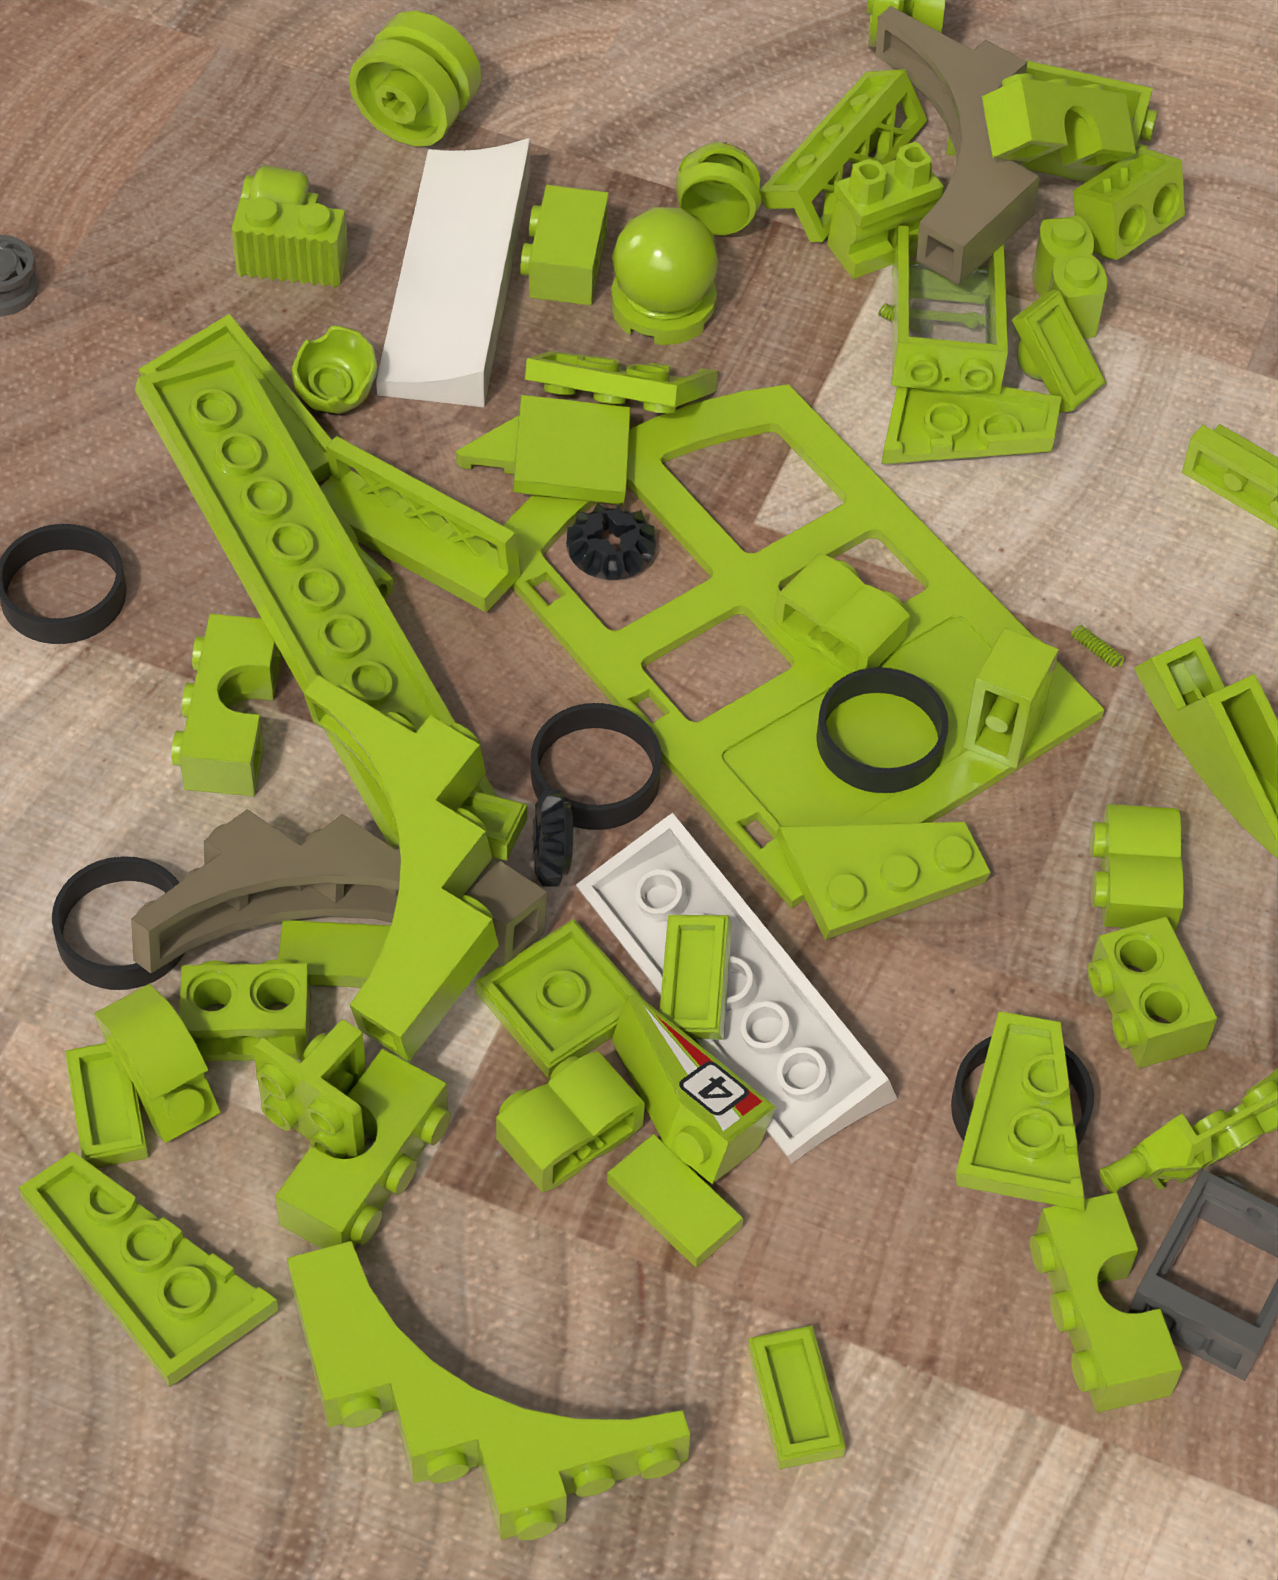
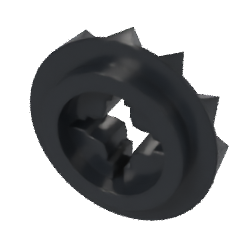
[566,502,656,580]
[532,790,573,887]

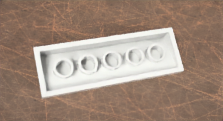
[376,138,530,407]
[576,812,898,1164]

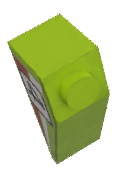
[612,993,776,1184]

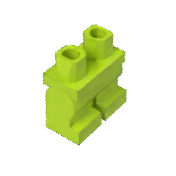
[827,142,944,279]

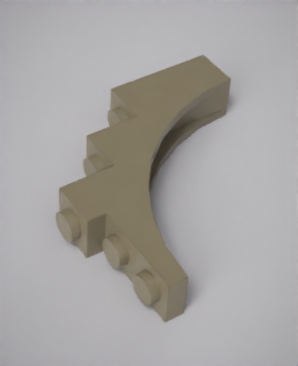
[875,6,1040,285]
[131,809,547,973]

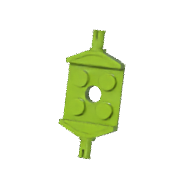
[1099,1068,1278,1193]

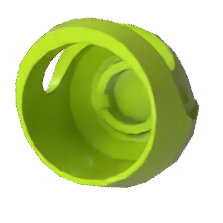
[675,142,761,235]

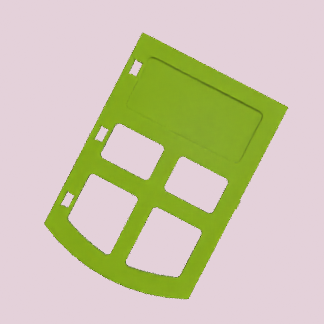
[489,384,1105,909]

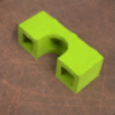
[982,74,1136,171]
[171,614,282,797]
[275,1049,451,1249]
[1030,1192,1183,1413]

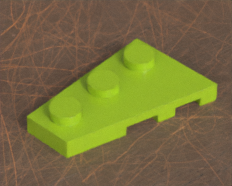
[525,351,719,413]
[881,386,1062,464]
[775,822,991,940]
[955,1011,1085,1211]

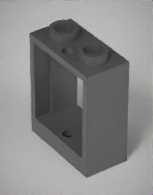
[1128,1169,1278,1381]

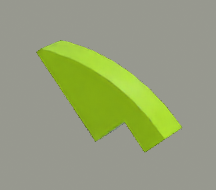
[1134,636,1278,859]

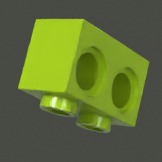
[1073,147,1185,260]
[1087,916,1217,1069]
[179,959,311,1061]

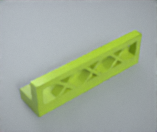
[759,69,928,242]
[1181,424,1278,529]
[320,436,521,613]

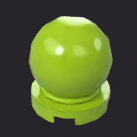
[611,207,719,345]

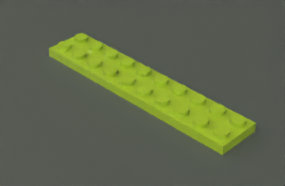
[135,349,498,850]

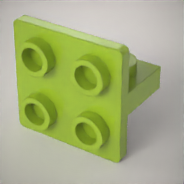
[253,1018,366,1159]

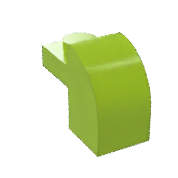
[94,983,221,1143]

